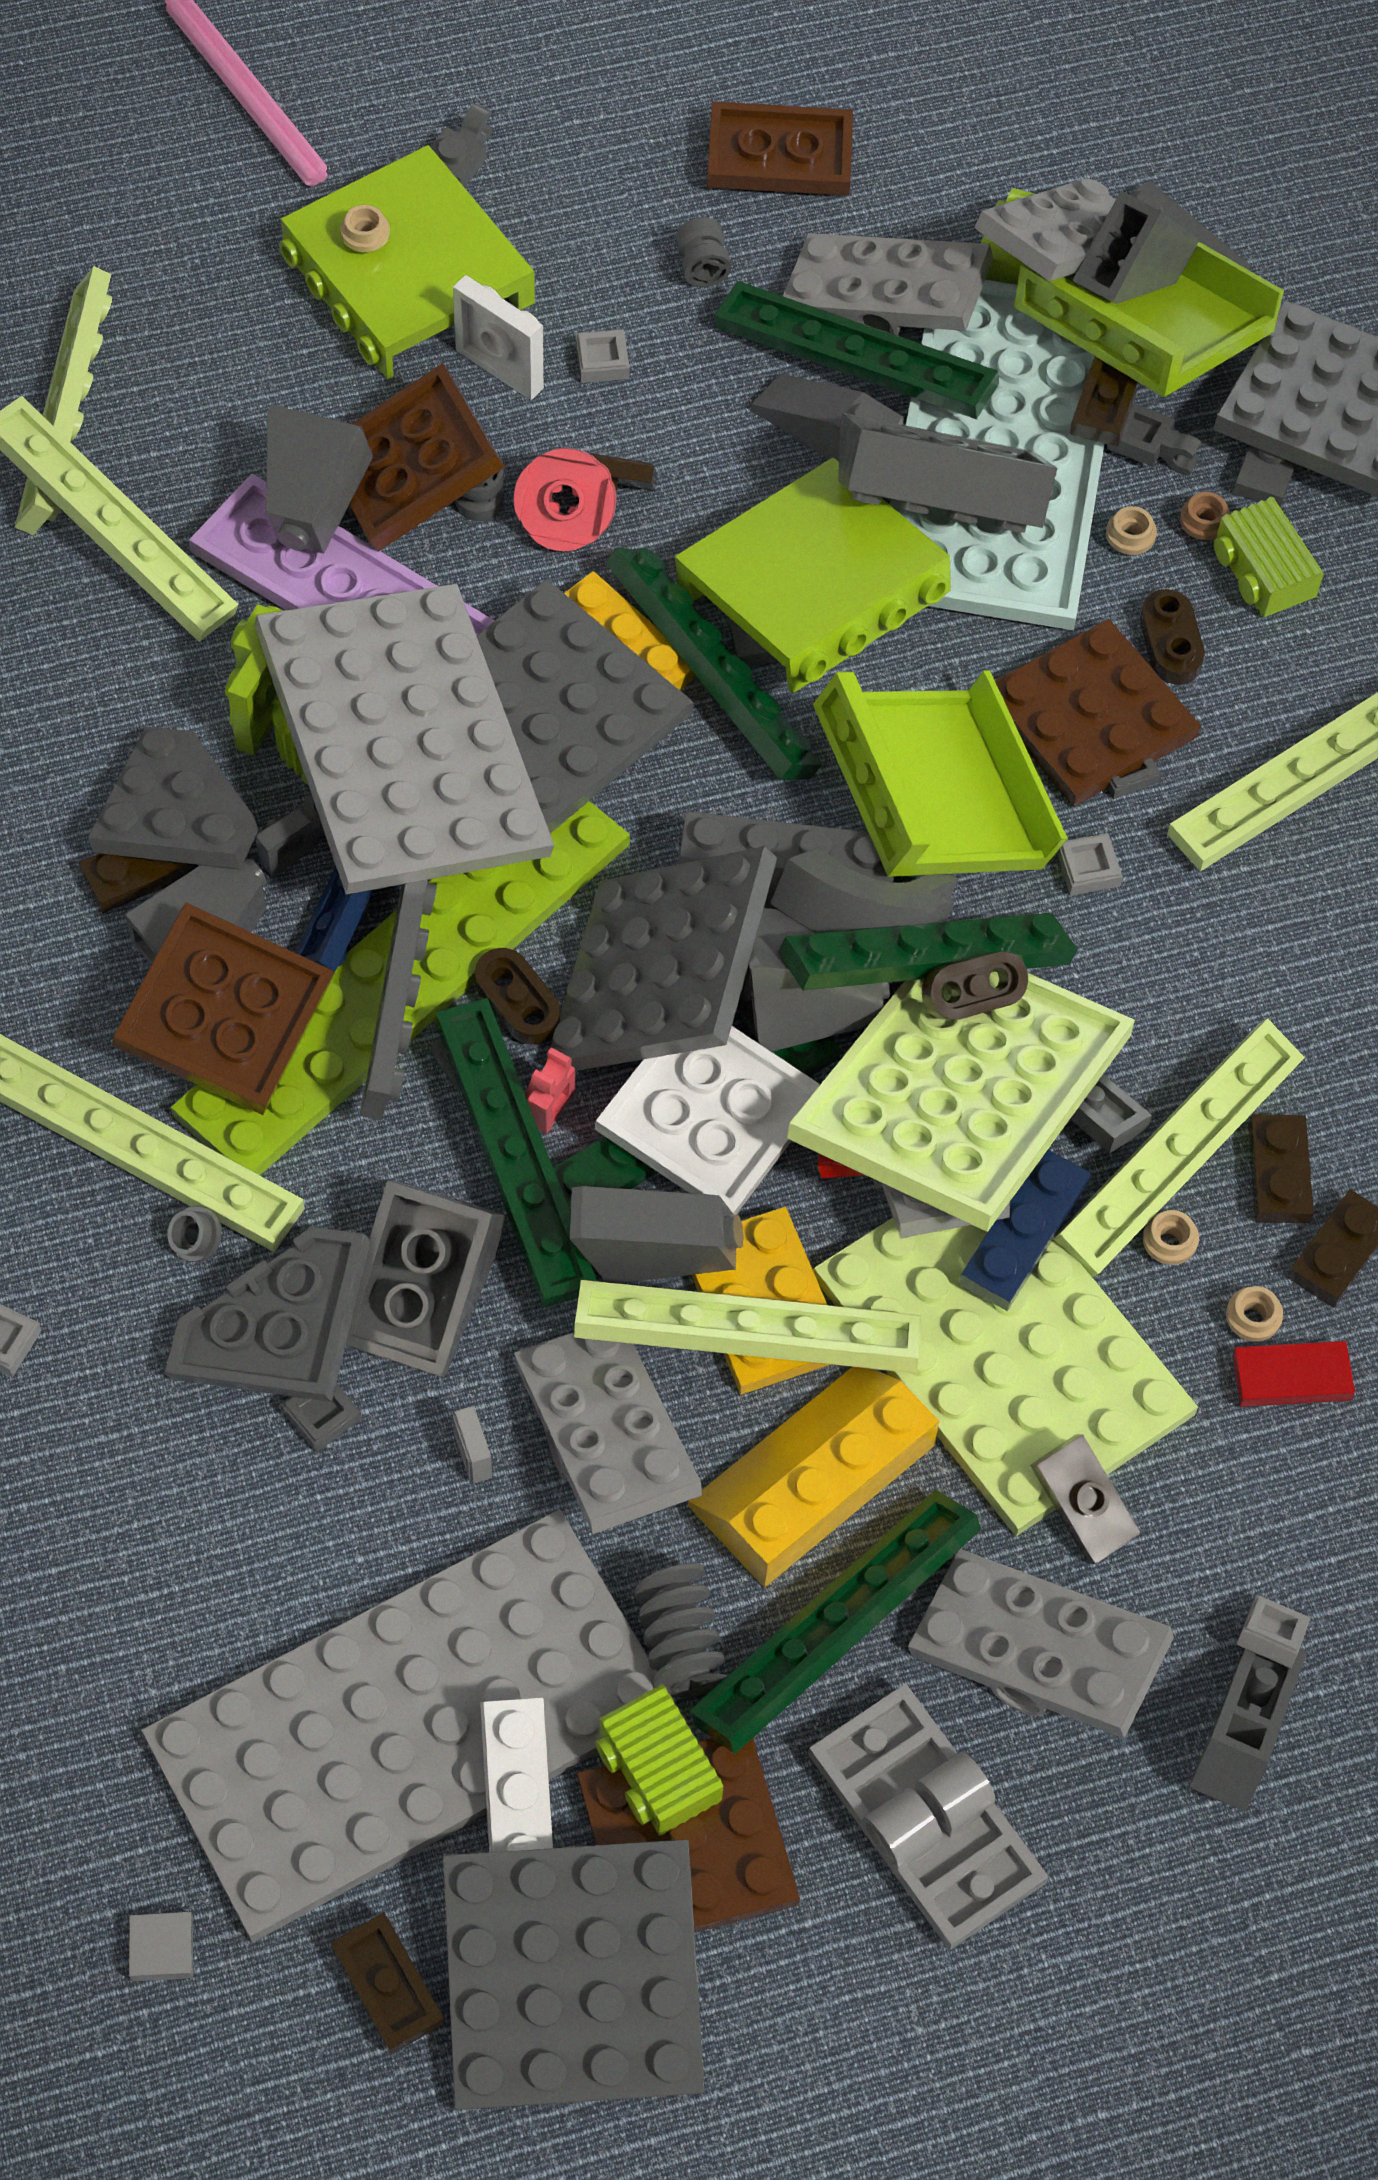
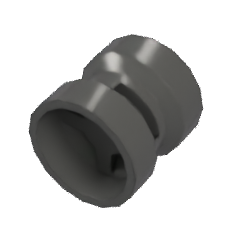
[676,217,731,287]
[454,469,504,521]

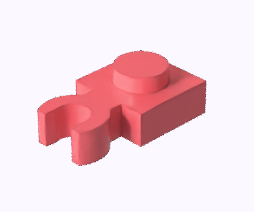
[525,1048,575,1135]

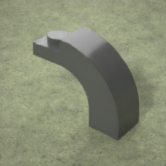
[770,847,958,933]

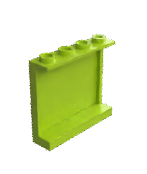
[279,145,535,379]
[1014,242,1284,397]
[675,457,951,694]
[813,670,1068,877]

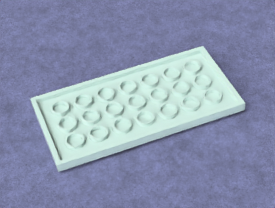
[890,280,1105,631]

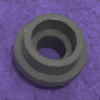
[167,1206,222,1262]

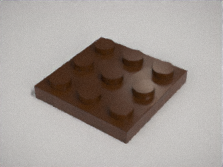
[350,363,505,552]
[995,619,1201,807]
[112,902,335,1115]
[577,1738,800,1933]

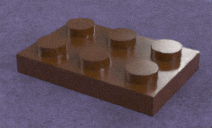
[707,101,853,196]

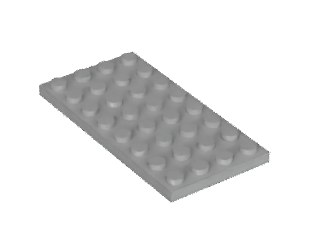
[141,1509,676,1943]

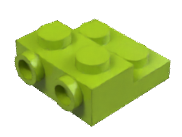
[225,604,283,756]

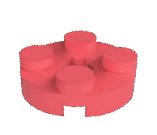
[514,448,617,551]

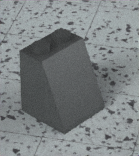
[737,908,890,1052]

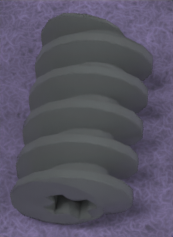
[634,1563,727,1698]

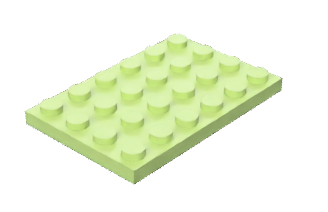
[787,972,1135,1232]
[813,1218,1198,1537]

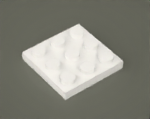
[595,1026,820,1215]

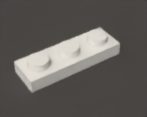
[480,1698,553,1852]

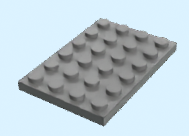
[254,584,554,894]

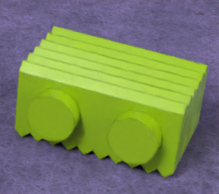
[1214,497,1324,617]
[595,1684,723,1835]

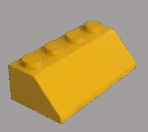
[688,1367,940,1588]

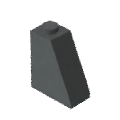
[1073,191,1200,304]
[266,404,373,554]
[125,858,267,965]
[570,1186,744,1284]

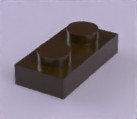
[1070,356,1140,447]
[79,853,199,914]
[1248,1114,1314,1223]
[1287,1189,1378,1308]
[330,1912,445,2055]

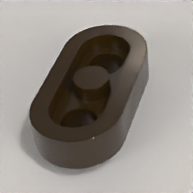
[1140,589,1205,685]
[475,948,560,1045]
[922,952,1028,1020]

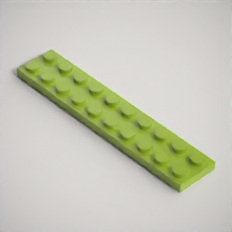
[171,801,630,1175]

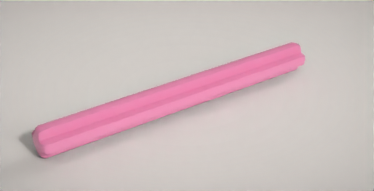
[165,0,328,187]

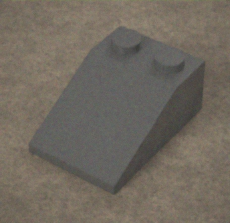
[346,1180,507,1377]

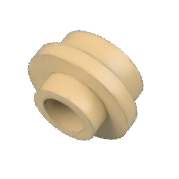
[340,205,390,252]
[1106,506,1157,555]
[1143,1210,1199,1265]
[1226,1286,1283,1341]

